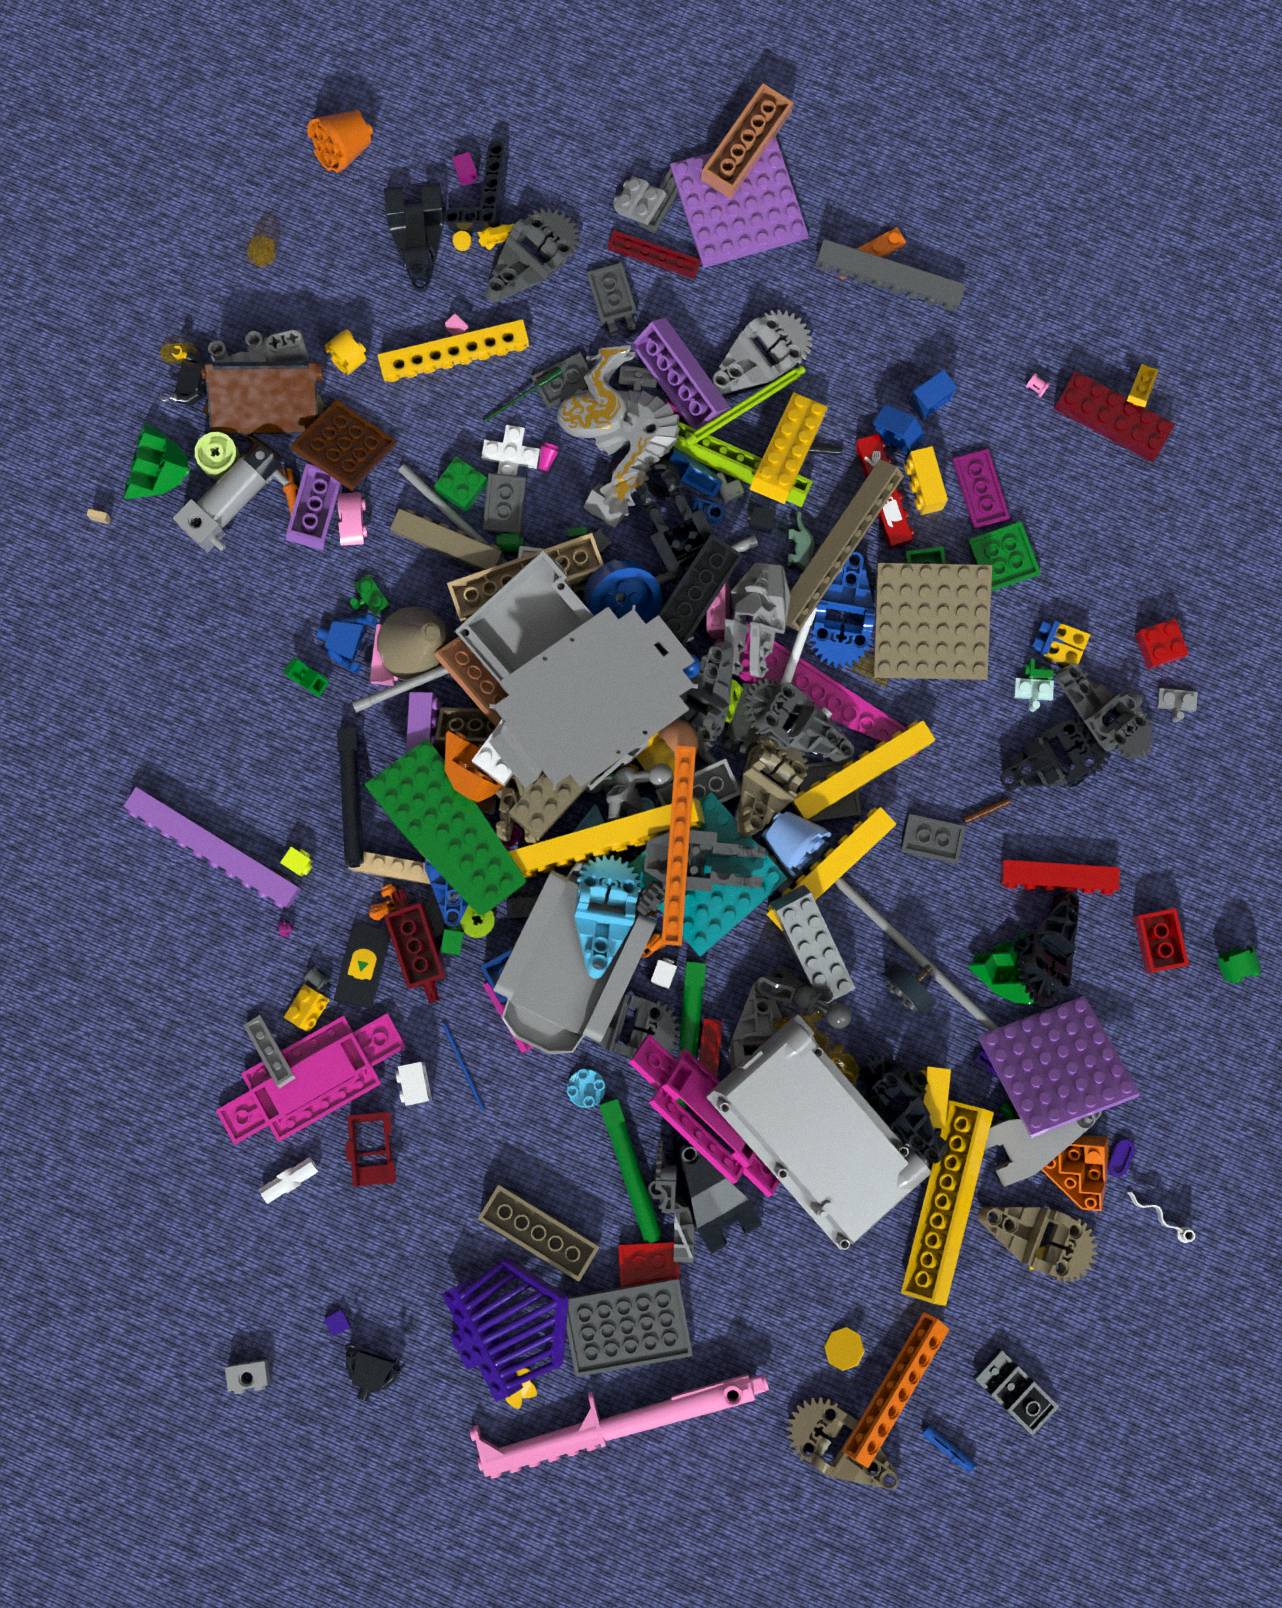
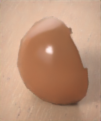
[658,719,698,757]

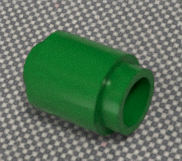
[496,533,524,552]

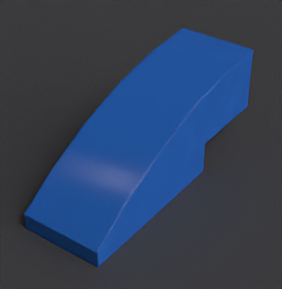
[667,447,723,497]

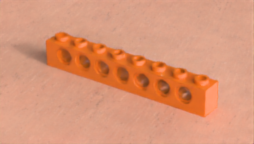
[842,1312,950,1468]

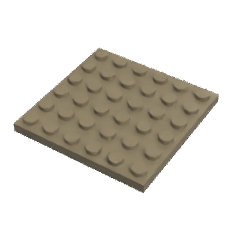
[873,563,992,680]

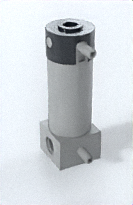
[173,441,289,553]

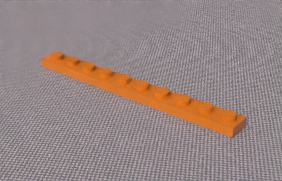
[661,746,696,946]

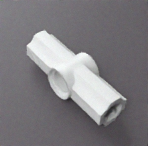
[259,1157,318,1204]

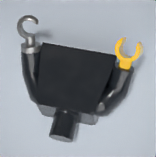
[159,346,207,405]

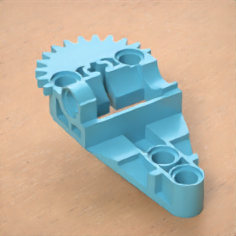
[574,855,641,978]

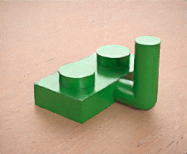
[350,574,390,616]

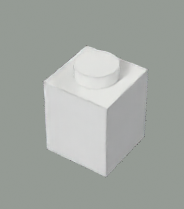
[651,958,677,989]

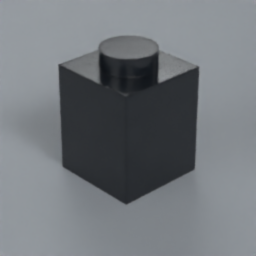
[747,506,776,534]

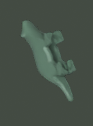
[787,511,815,572]

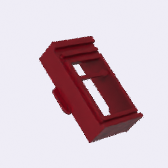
[345,1112,396,1187]

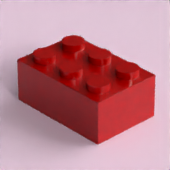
[1133,908,1189,974]

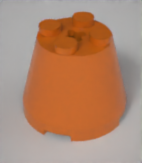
[307,109,373,174]

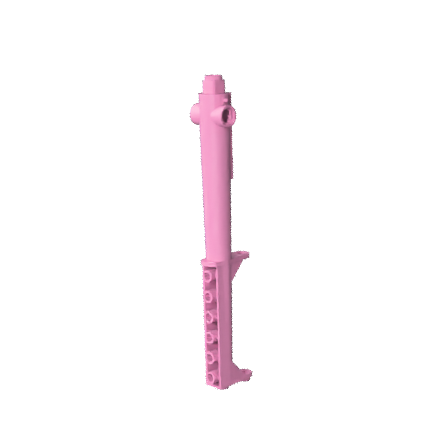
[470,1374,769,1479]

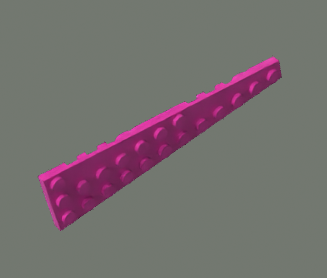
[713,619,916,757]

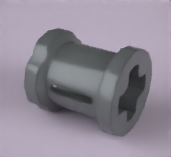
[304,966,330,992]

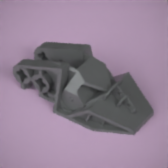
[644,830,766,892]

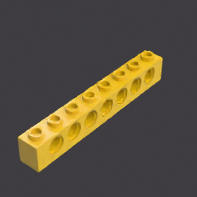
[378,319,529,382]

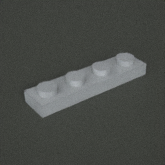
[243,1015,296,1089]

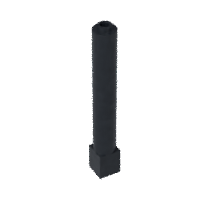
[337,728,364,868]

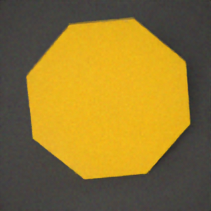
[825,1327,865,1371]

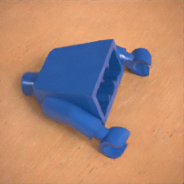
[317,614,376,674]

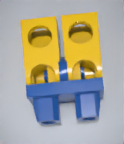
[1032,621,1091,666]

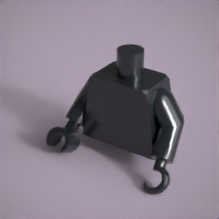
[345,1343,405,1401]

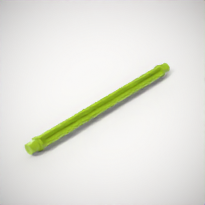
[684,366,805,447]

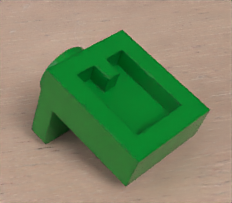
[1024,658,1054,680]

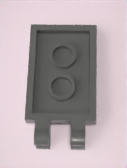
[586,263,637,337]
[724,683,761,756]

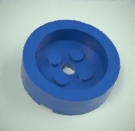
[583,560,662,624]

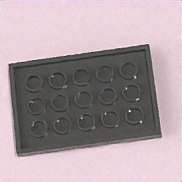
[566,1277,693,1377]

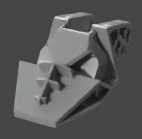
[724,563,791,678]

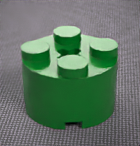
[1216,945,1261,984]

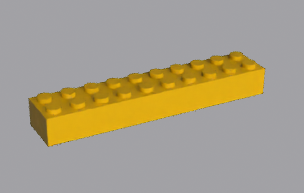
[508,798,706,879]
[901,1100,994,1306]

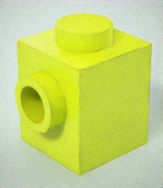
[280,847,313,877]

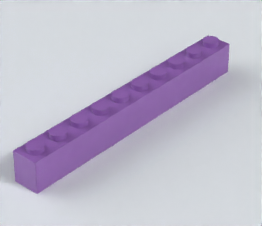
[123,787,301,909]

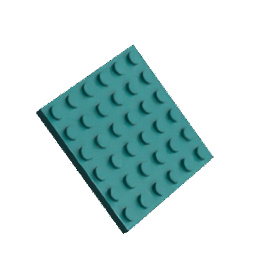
[627,792,788,957]

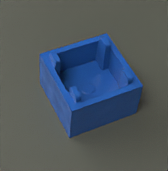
[909,370,957,420]
[873,405,926,454]

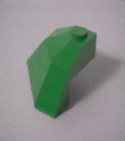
[124,423,190,499]
[968,933,1044,1004]

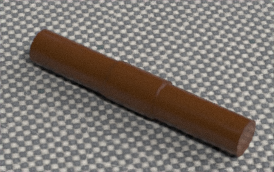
[963,797,1011,824]

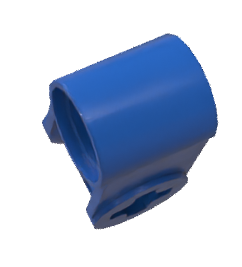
[691,497,724,525]

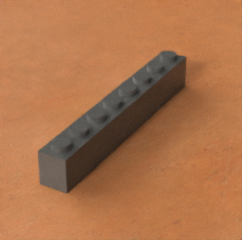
[815,239,966,311]

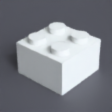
[396,1062,432,1106]

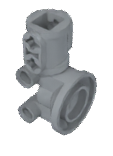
[208,329,309,362]

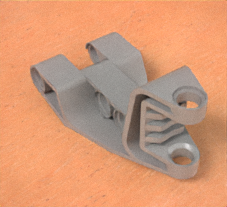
[985,1111,1102,1187]

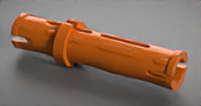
[280,468,298,515]

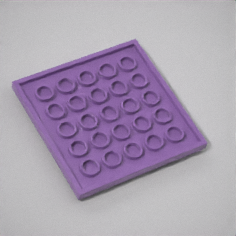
[670,136,809,268]
[978,996,1140,1138]

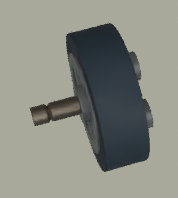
[881,962,936,1016]

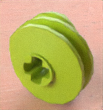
[460,905,495,938]

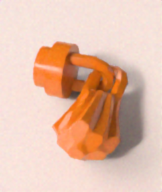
[369,884,398,920]
[641,933,666,958]

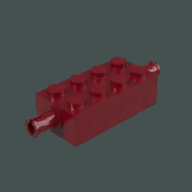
[384,889,448,1004]

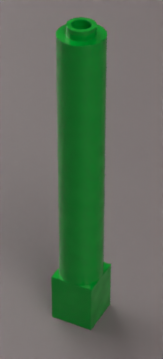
[675,962,706,1108]
[599,1099,662,1243]

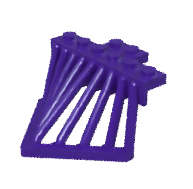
[442,1258,569,1402]

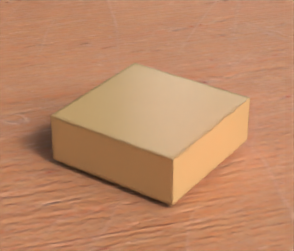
[87,509,111,524]

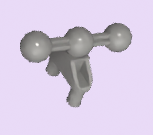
[585,763,673,821]

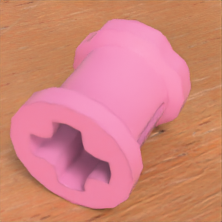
[1025,373,1051,398]

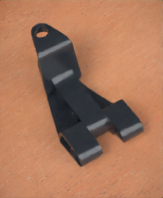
[384,183,444,292]
[671,1130,762,1254]

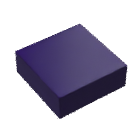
[324,1309,351,1337]

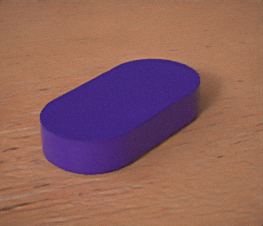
[1107,1139,1135,1177]

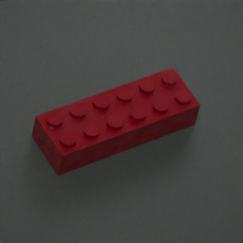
[1054,371,1175,462]

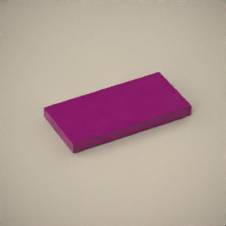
[952,448,1010,530]

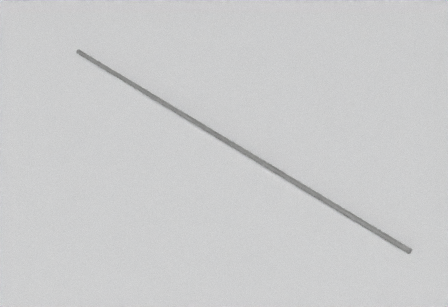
[398,464,1000,1031]

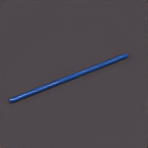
[443,1024,485,1110]

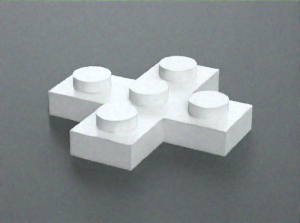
[481,425,540,476]

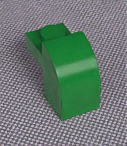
[283,657,330,697]

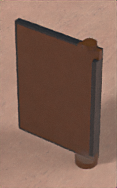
[201,361,322,435]

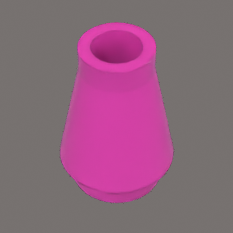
[538,442,559,472]

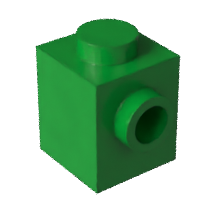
[441,925,464,955]

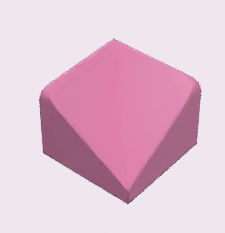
[445,314,469,336]

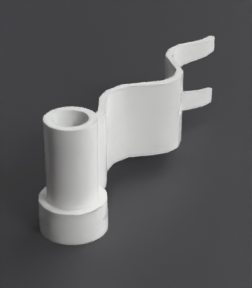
[1127,1192,1195,1243]

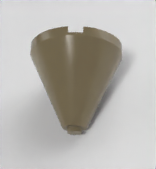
[377,607,453,681]

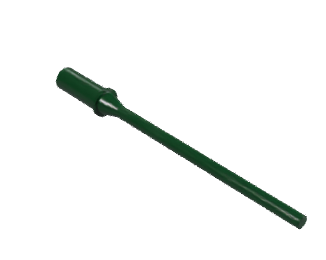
[482,367,564,423]

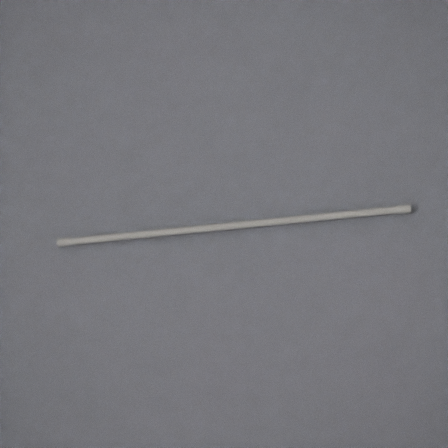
[352,535,758,713]

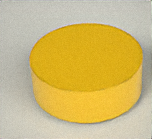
[453,231,472,251]

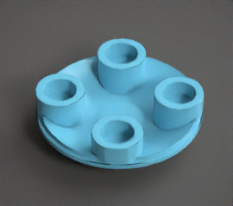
[567,1069,606,1108]

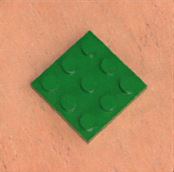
[967,522,1041,592]

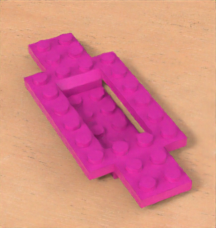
[216,1013,406,1145]
[628,1034,782,1197]

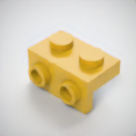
[284,984,330,1032]

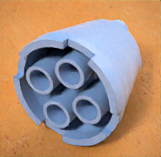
[762,811,831,878]

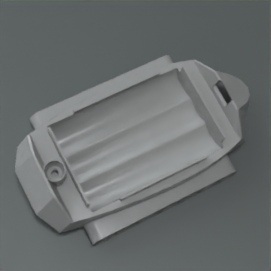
[493,860,657,1054]

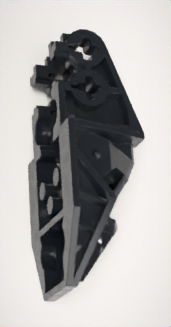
[635,470,715,579]

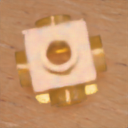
[247,235,275,267]

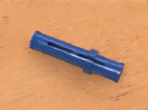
[921,1424,977,1473]

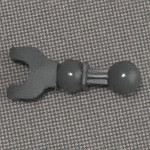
[756,968,852,1029]

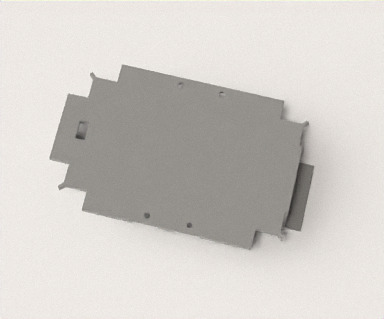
[489,605,698,790]

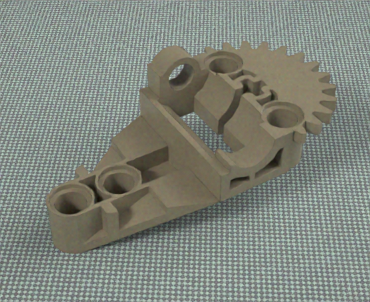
[737,735,808,838]
[977,1206,1097,1283]
[786,1397,900,1489]

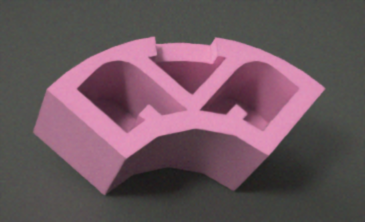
[338,492,368,546]

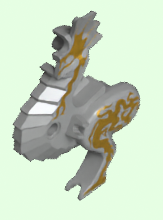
[557,345,680,516]

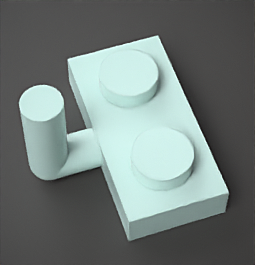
[1014,678,1054,712]

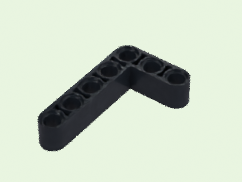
[443,140,508,232]

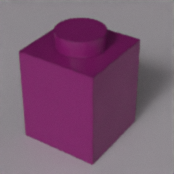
[452,152,478,185]

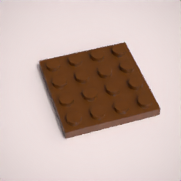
[291,399,397,491]

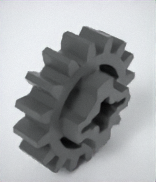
[637,880,666,915]

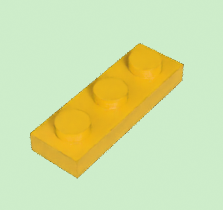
[1127,364,1159,407]

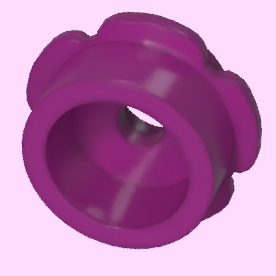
[278,919,292,938]

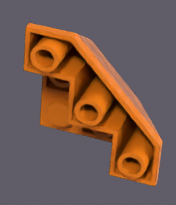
[445,731,502,802]
[1041,1135,1108,1211]

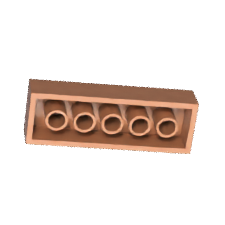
[700,83,794,200]

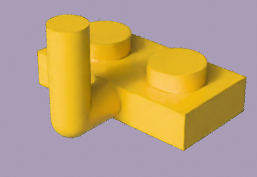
[477,224,515,250]

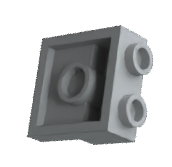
[614,176,666,225]

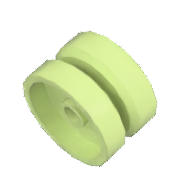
[195,432,240,479]

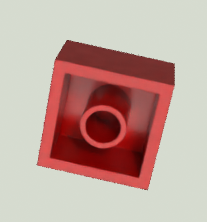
[1135,618,1189,670]

